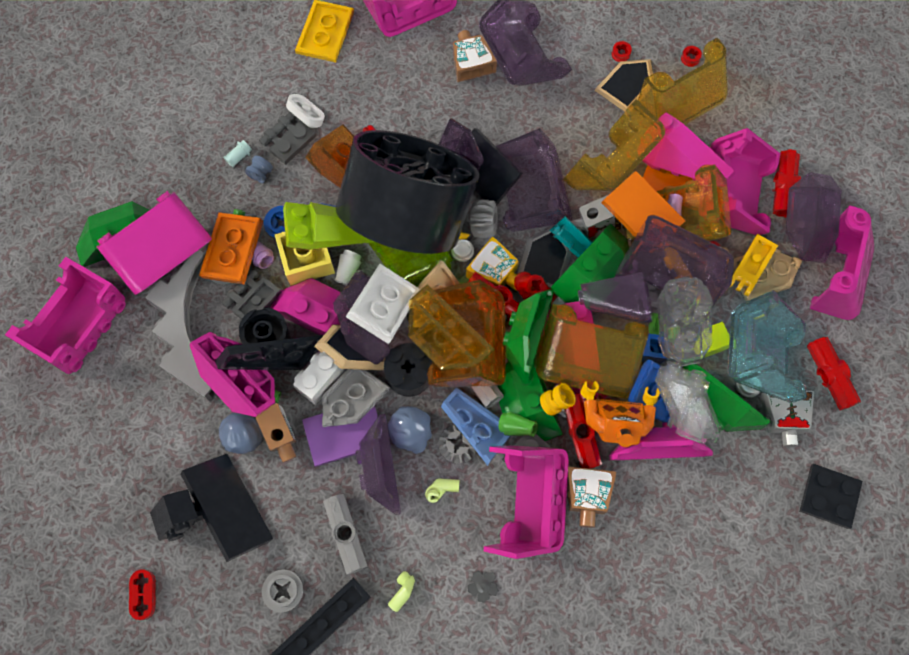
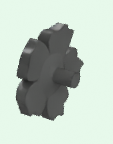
[467,570,499,603]

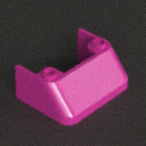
[483,446,568,559]

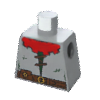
[571,195,622,238]
[760,389,814,447]

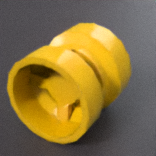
[540,383,576,416]

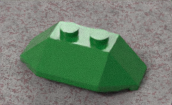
[76,201,149,267]
[549,223,633,303]
[503,290,554,384]
[493,358,563,441]
[682,359,770,432]

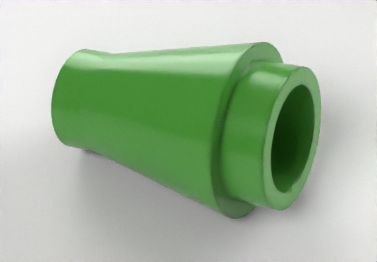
[498,411,538,437]

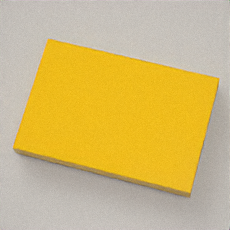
[295,0,354,63]

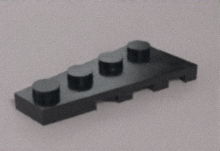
[215,335,323,370]

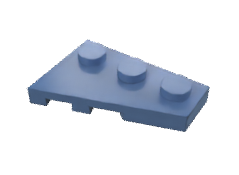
[441,387,511,466]

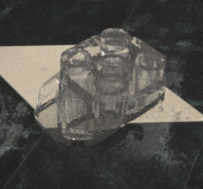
[657,276,714,366]
[655,361,721,443]

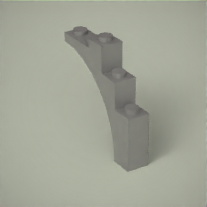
[145,250,216,403]

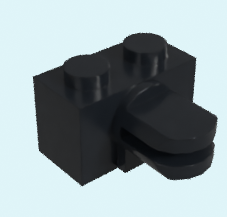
[150,489,204,542]

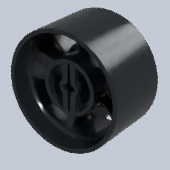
[335,130,480,254]

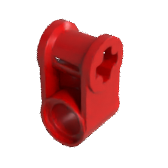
[514,271,557,304]

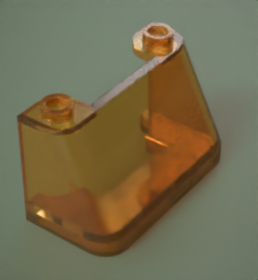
[427,280,505,387]

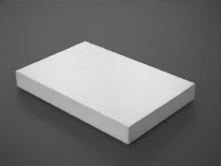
[346,264,421,344]

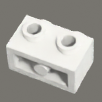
[293,351,346,406]

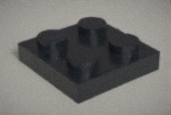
[799,464,863,529]

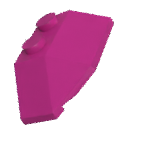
[270,278,359,336]
[189,332,275,417]
[609,422,713,461]

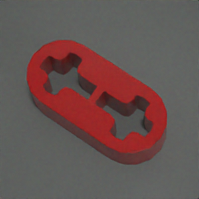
[129,569,156,620]

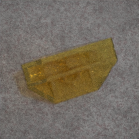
[408,284,494,371]

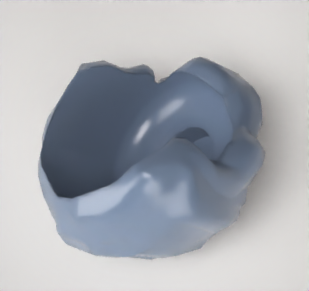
[388,406,432,454]
[219,412,264,454]

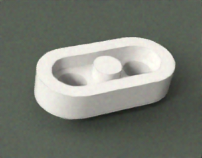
[286,94,325,128]

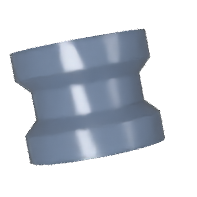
[245,156,273,183]

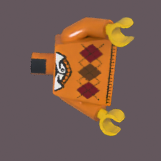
[580,381,660,447]

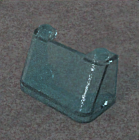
[728,290,806,403]

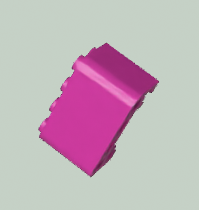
[5,257,126,374]

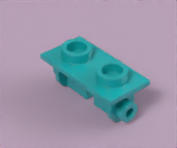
[549,216,592,257]

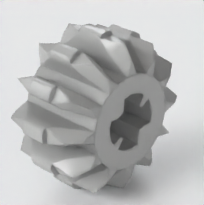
[470,200,498,238]

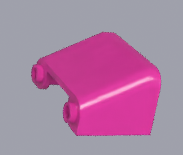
[363,0,457,37]
[699,128,780,235]
[96,191,212,295]
[810,205,874,320]

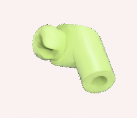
[425,478,460,503]
[388,571,415,612]

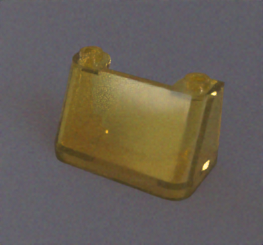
[636,38,728,126]
[563,99,665,191]
[537,304,649,398]

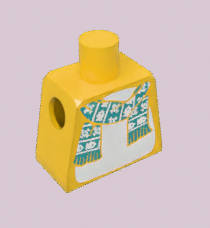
[466,236,519,291]

